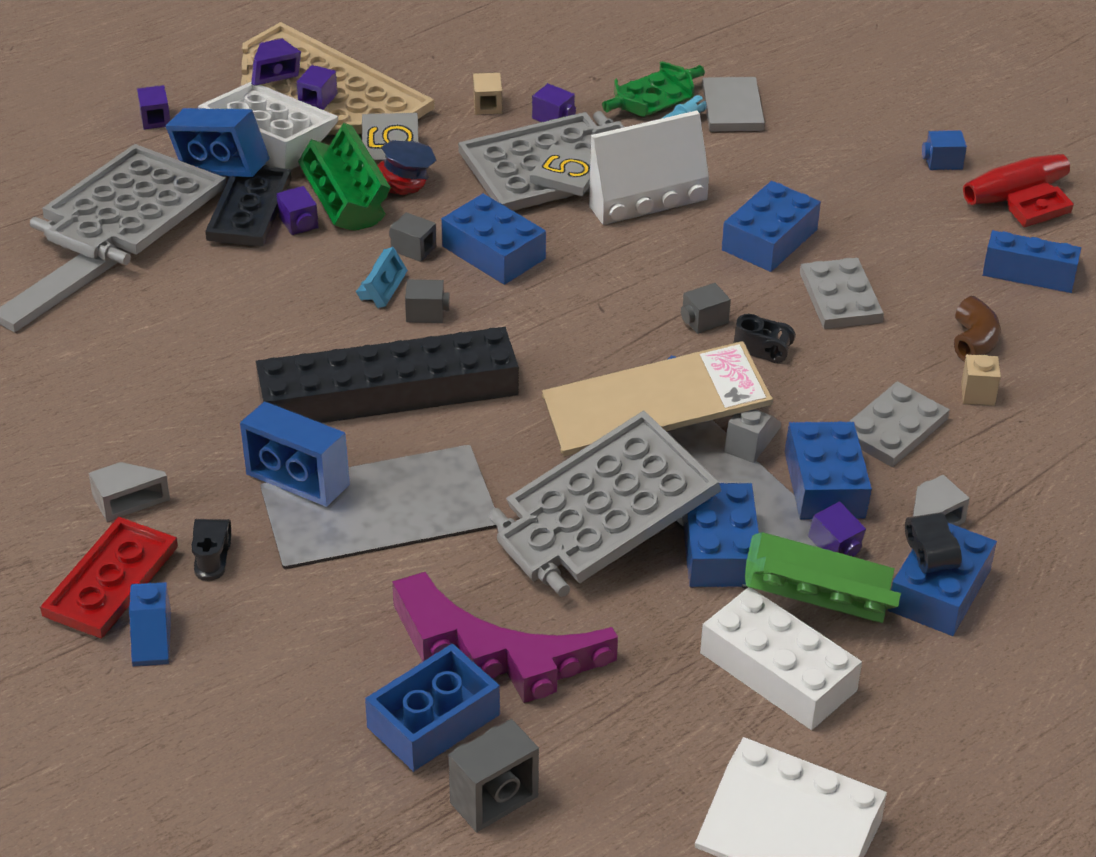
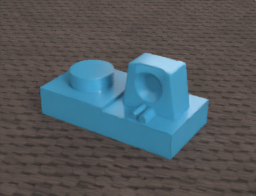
[356,247,408,308]

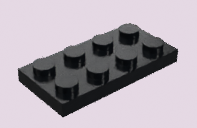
[205,166,292,246]

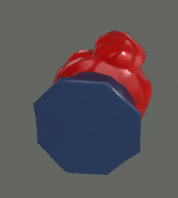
[377,140,437,195]

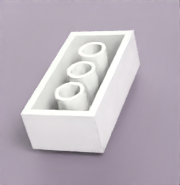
[700,587,862,730]

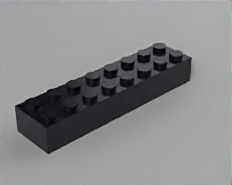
[255,327,519,423]

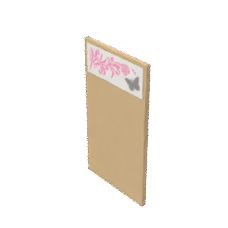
[542,341,773,456]

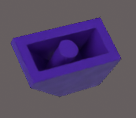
[251,38,301,86]

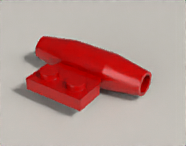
[963,154,1074,228]

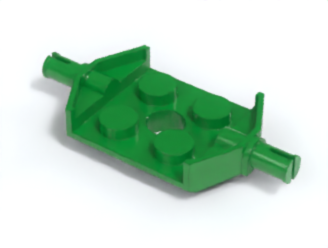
[602,61,705,117]

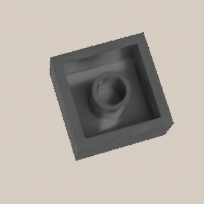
[448,719,539,833]

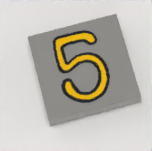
[362,113,419,165]
[530,144,591,196]

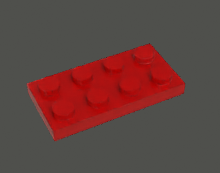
[40,516,178,639]

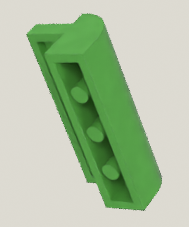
[745,532,901,623]

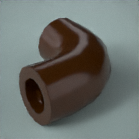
[954,296,1001,362]

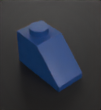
[129,582,171,666]

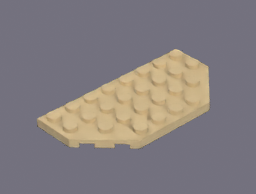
[241,22,434,135]

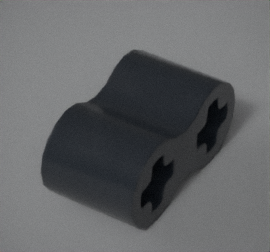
[905,512,962,573]

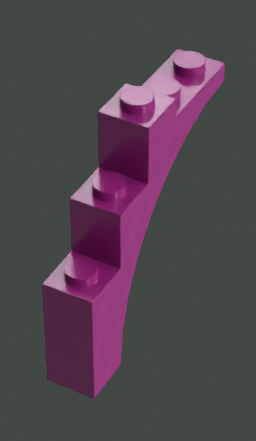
[392,572,618,703]

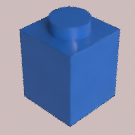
[922,130,967,170]

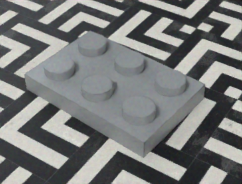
[800,258,884,329]
[849,381,950,467]

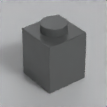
[389,212,437,262]
[405,279,450,323]
[681,283,731,334]

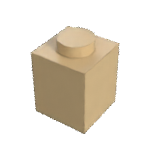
[473,73,502,115]
[961,354,1000,406]

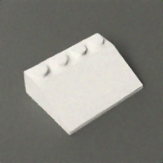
[198,82,339,169]
[589,111,709,225]
[695,737,887,857]

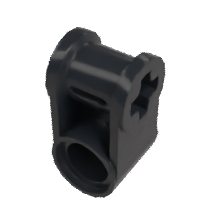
[733,314,796,363]
[191,519,232,581]

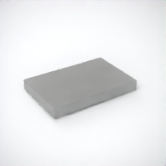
[702,77,765,132]

